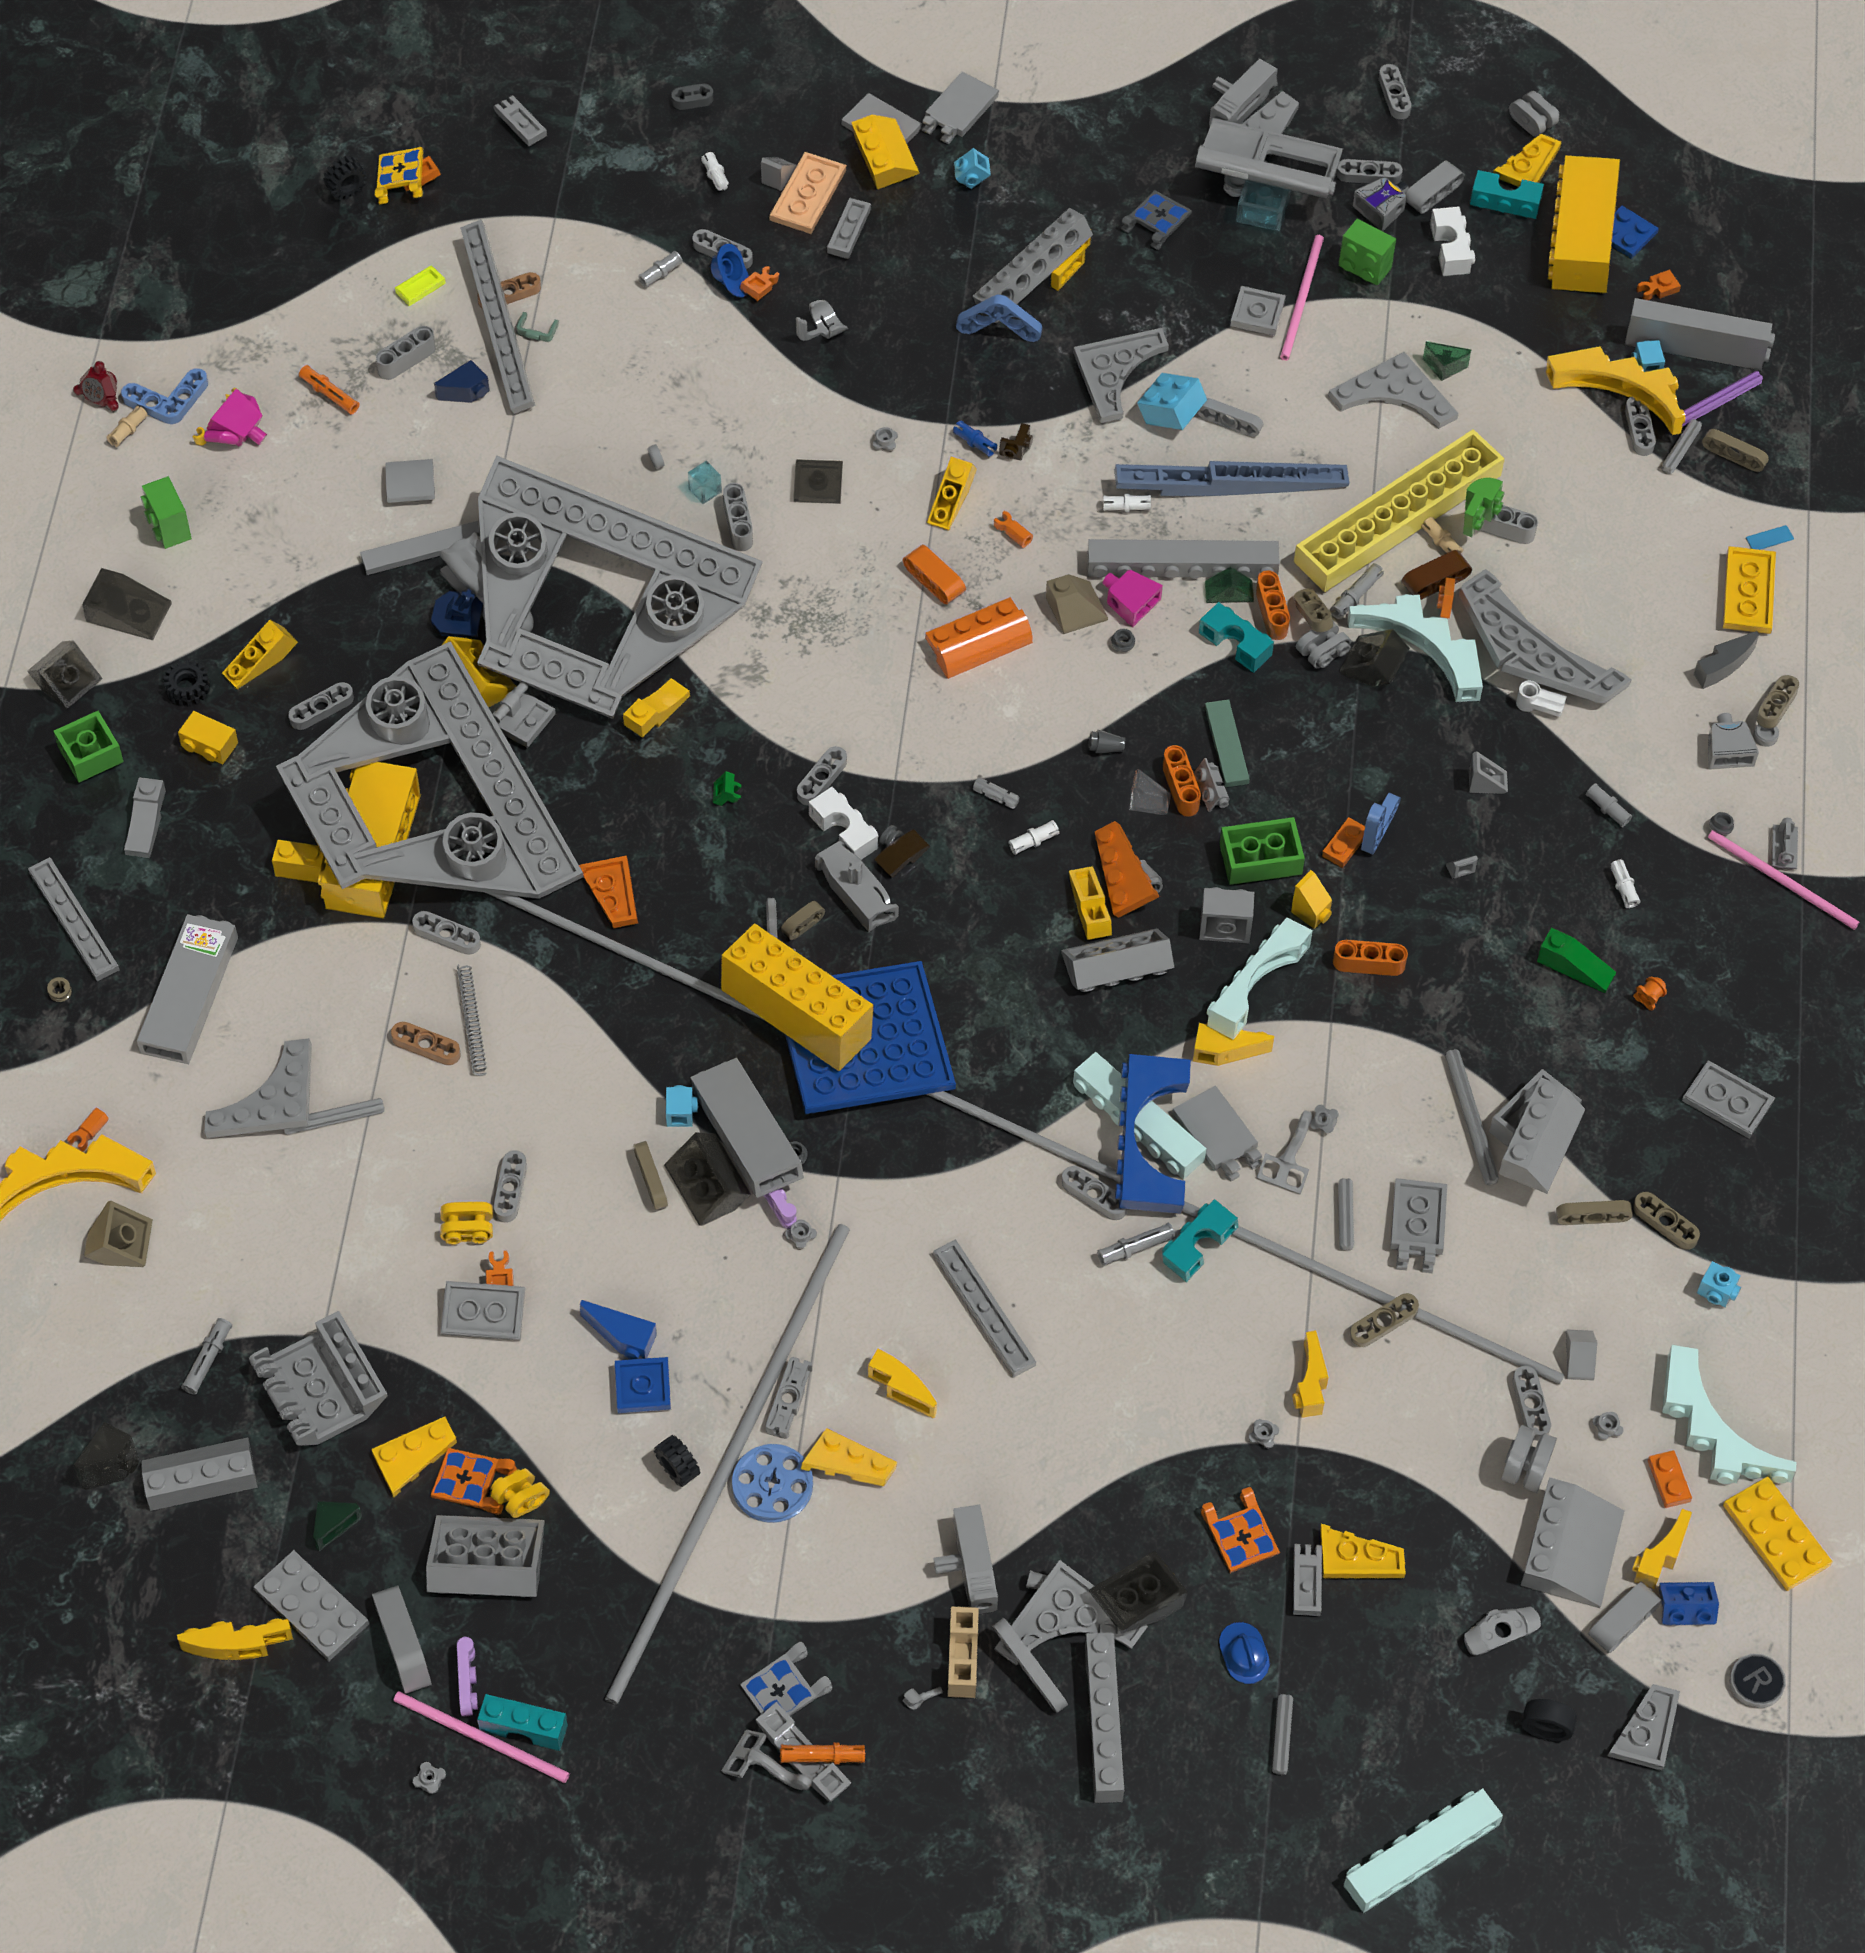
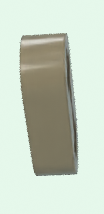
[781,901,825,940]

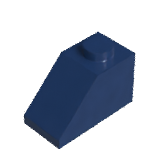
[434,360,490,403]

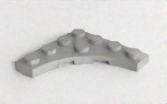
[1074,328,1169,423]
[1328,352,1459,429]
[205,1038,312,1138]
[994,1560,1148,1665]

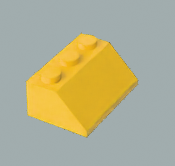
[851,114,919,190]
[442,636,516,708]

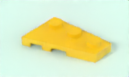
[1493,134,1561,187]
[371,1417,457,1497]
[801,1428,897,1486]
[1320,1524,1405,1578]

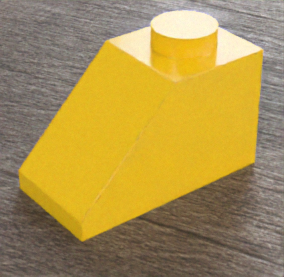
[1291,870,1332,929]

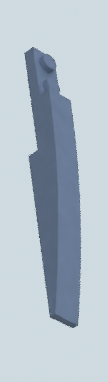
[1114,461,1350,496]

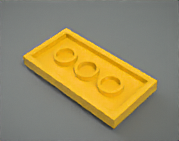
[1723,546,1776,634]
[1723,1476,1833,1591]

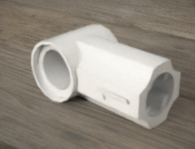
[1516,680,1567,717]

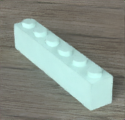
[1073,1052,1207,1180]
[1344,1789,1503,1913]

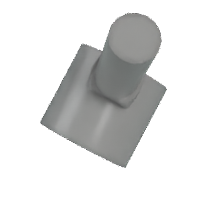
[903,1687,943,1710]

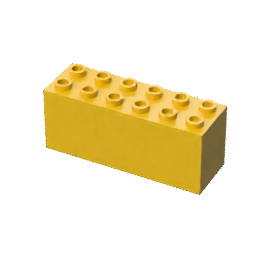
[1548,155,1620,293]
[318,762,421,919]
[721,923,873,1071]

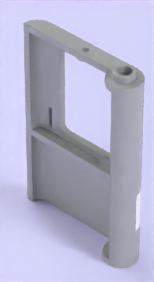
[1195,118,1343,199]

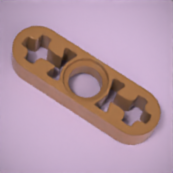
[477,272,541,309]
[391,1022,461,1065]

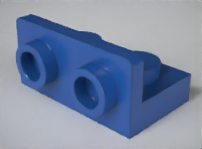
[1659,1582,1719,1625]

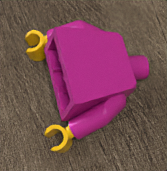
[192,388,267,446]

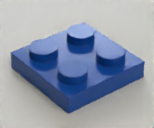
[1611,206,1659,259]
[615,1357,671,1413]

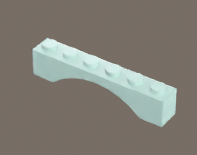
[1207,918,1313,1040]

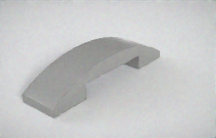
[756,1702,851,1802]

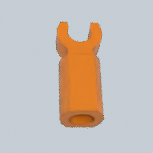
[994,511,1033,548]
[67,1108,109,1152]

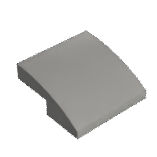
[386,459,435,503]

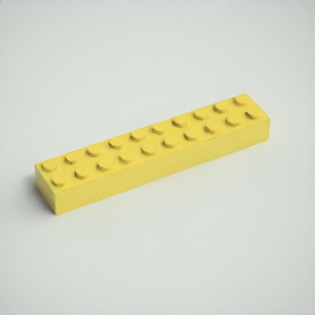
[1294,429,1505,592]

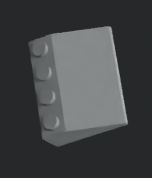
[1521,1477,1624,1608]
[426,1515,545,1597]

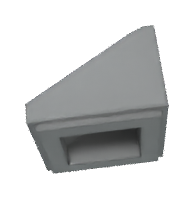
[1446,856,1478,878]

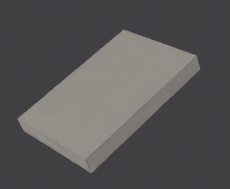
[842,93,922,144]
[1682,1060,1775,1139]
[441,1281,526,1340]

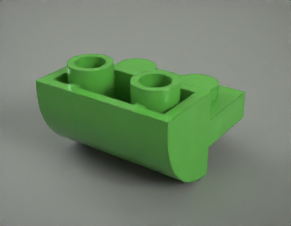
[1463,478,1505,538]

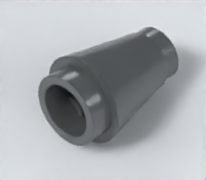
[1088,729,1125,753]

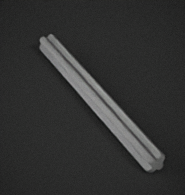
[1446,1049,1499,1185]

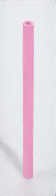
[1280,235,1324,361]
[1708,830,1860,930]
[394,1691,570,1783]

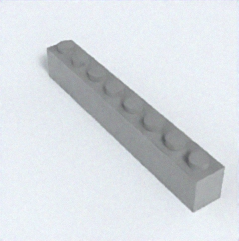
[1087,539,1280,579]

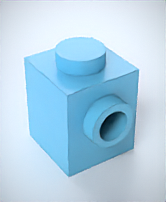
[1631,340,1665,372]
[666,1085,698,1127]

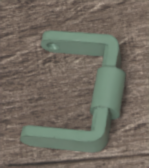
[517,312,559,342]

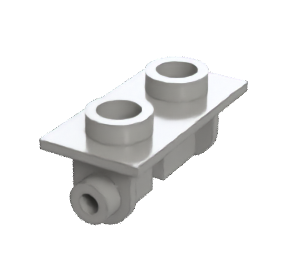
[1194,758,1230,812]
[1772,818,1798,869]

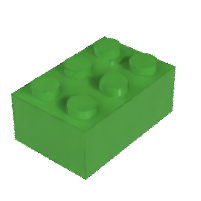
[1219,817,1305,885]

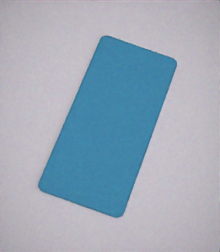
[1746,525,1794,550]

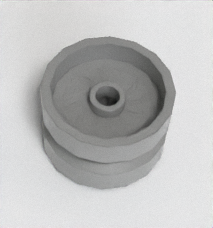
[1501,1425,1557,1493]

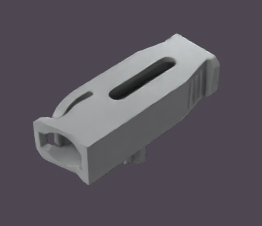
[1209,58,1277,126]
[815,841,899,932]
[934,1504,998,1614]

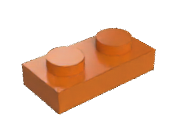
[1437,578,1455,618]
[1322,817,1365,868]
[1647,1450,1692,1508]

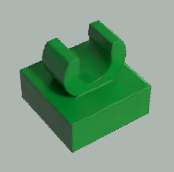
[713,771,741,806]

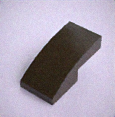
[874,829,931,878]

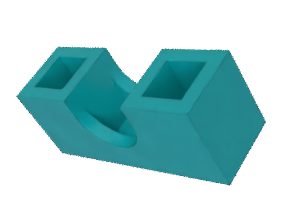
[1470,170,1544,219]
[1199,602,1274,673]
[1162,1199,1239,1282]
[477,1694,568,1751]

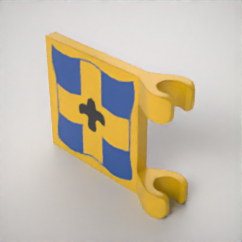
[375,147,423,204]

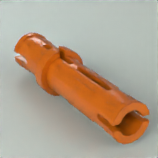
[299,365,360,415]
[780,1743,865,1765]

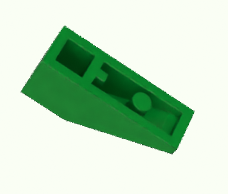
[1537,927,1616,993]

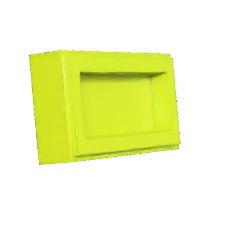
[395,265,446,306]

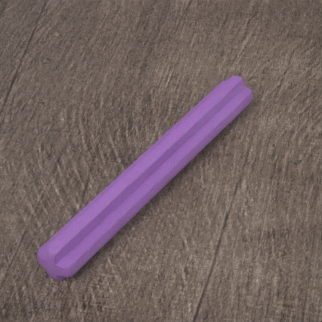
[1682,371,1763,427]

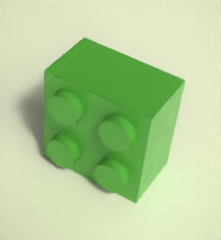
[1339,219,1396,286]
[140,476,192,549]
[54,711,123,782]

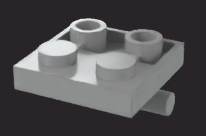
[492,682,556,748]

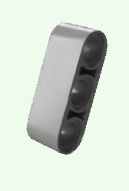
[1405,161,1465,214]
[376,326,436,380]
[723,483,753,551]
[1480,505,1538,544]
[1588,1582,1662,1653]

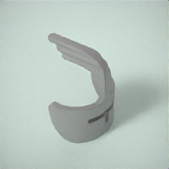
[796,300,848,341]

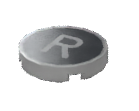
[1730,1654,1786,1708]

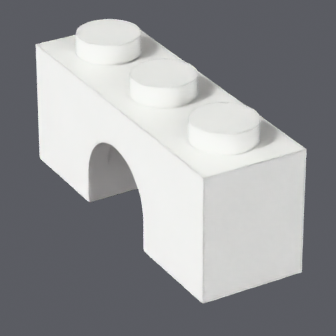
[1430,207,1475,276]
[809,787,879,860]

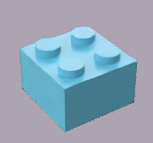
[1137,373,1207,430]

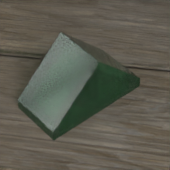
[1423,341,1471,381]
[1205,567,1254,603]
[313,1501,362,1551]

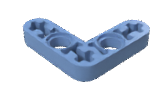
[956,295,1042,342]
[121,368,208,424]
[1361,793,1401,854]

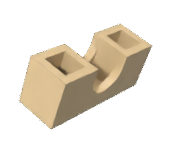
[948,1607,979,1698]

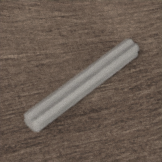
[284,1098,384,1134]

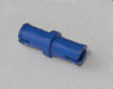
[953,420,998,457]

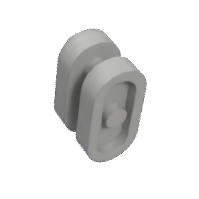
[1509,91,1559,136]
[1296,622,1351,668]

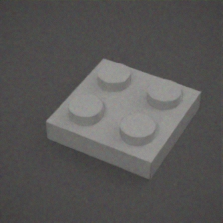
[1230,286,1286,336]

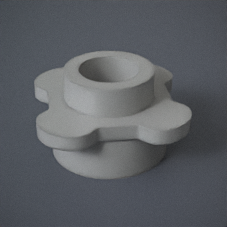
[873,427,898,450]
[1310,1105,1339,1133]
[785,1219,817,1248]
[1593,1412,1623,1440]
[1249,1419,1279,1448]
[413,1762,446,1794]

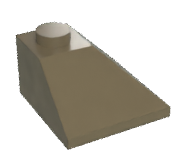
[1046,574,1108,634]
[84,1200,153,1267]

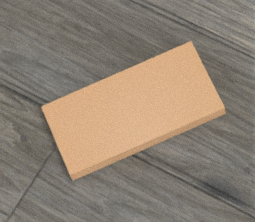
[770,152,846,234]

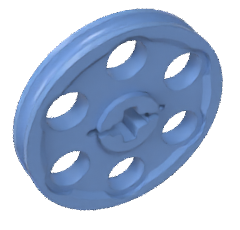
[732,1444,813,1523]

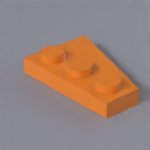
[579,856,638,928]

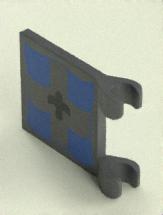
[1121,190,1192,250]

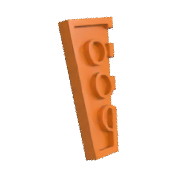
[1094,821,1160,918]

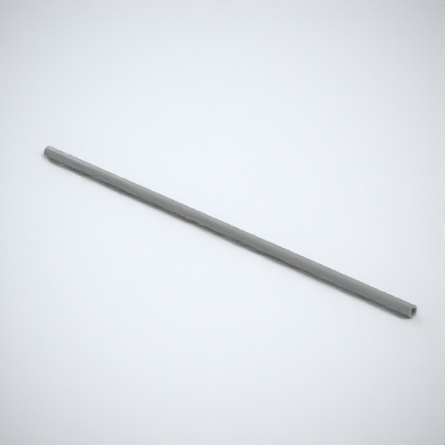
[605,1224,850,1705]

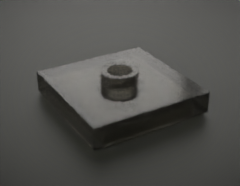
[794,459,843,504]

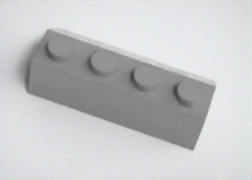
[1061,928,1174,991]
[1499,1077,1585,1194]
[142,1438,258,1511]

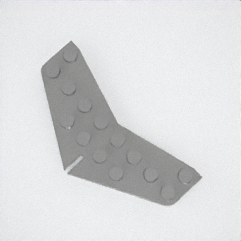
[1459,569,1632,703]

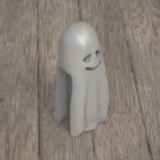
[440,532,534,632]

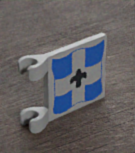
[740,1642,832,1716]

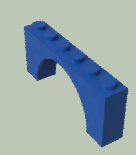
[1115,1054,1191,1214]

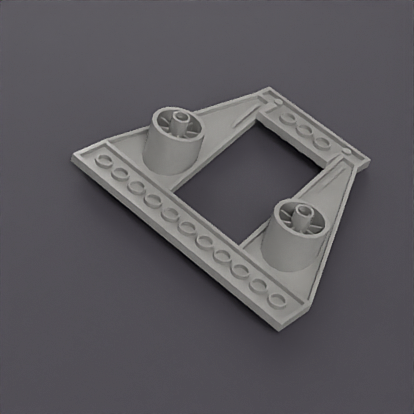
[477,455,762,719]
[276,641,584,899]

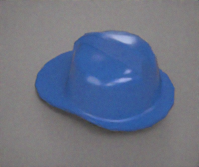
[711,244,749,297]
[1219,1622,1270,1684]

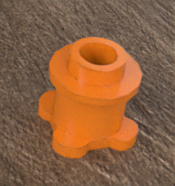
[1634,976,1667,1011]

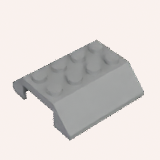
[249,1311,388,1445]

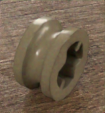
[47,977,72,1002]

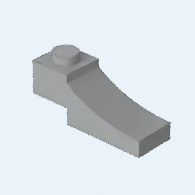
[124,777,166,858]

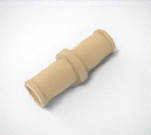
[107,406,148,447]
[1421,517,1463,553]

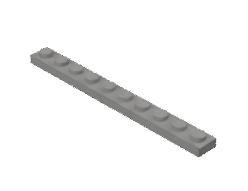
[460,219,535,414]

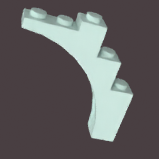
[1347,594,1483,702]
[1662,1345,1797,1484]

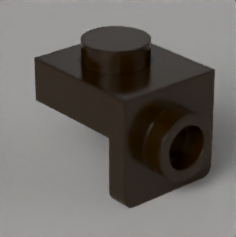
[999,423,1033,461]

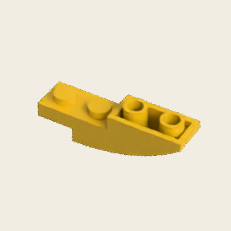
[177,1619,293,1660]

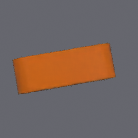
[903,544,966,604]
[1256,570,1290,640]
[1163,745,1201,817]
[1333,940,1408,976]

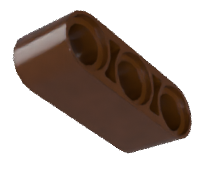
[1402,550,1472,600]

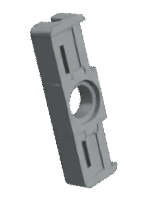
[766,1357,812,1439]

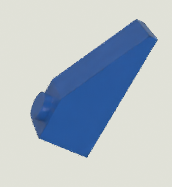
[580,1300,657,1360]

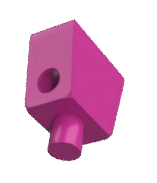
[1102,570,1163,627]

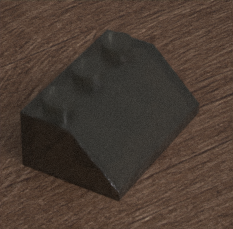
[664,1132,751,1226]

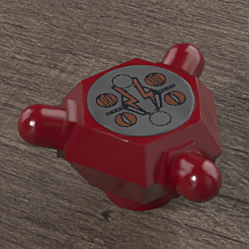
[73,361,119,411]

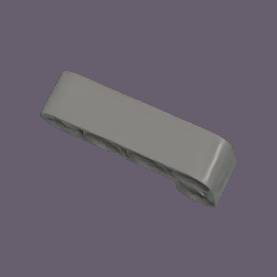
[372,1585,432,1694]

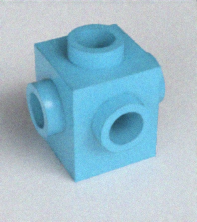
[954,148,991,189]
[1697,1261,1741,1307]

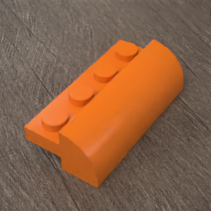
[925,597,1033,679]

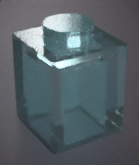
[688,460,722,504]

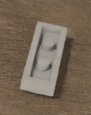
[827,198,871,259]

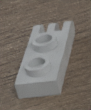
[493,95,547,146]
[1293,1544,1322,1616]

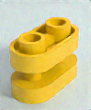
[440,1202,493,1245]
[491,1468,550,1518]

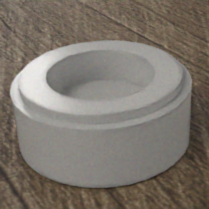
[647,444,665,469]
[1753,724,1779,747]

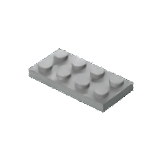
[254,1550,369,1661]

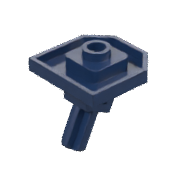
[431,589,484,640]

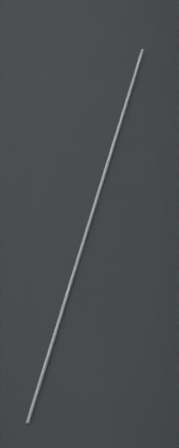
[485,892,1564,1384]

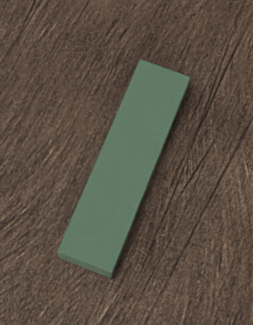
[1205,700,1250,787]

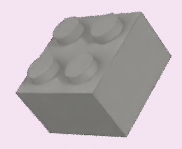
[1199,887,1254,944]

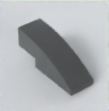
[1694,631,1759,689]

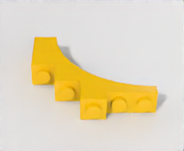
[1546,346,1685,435]
[0,1134,156,1221]

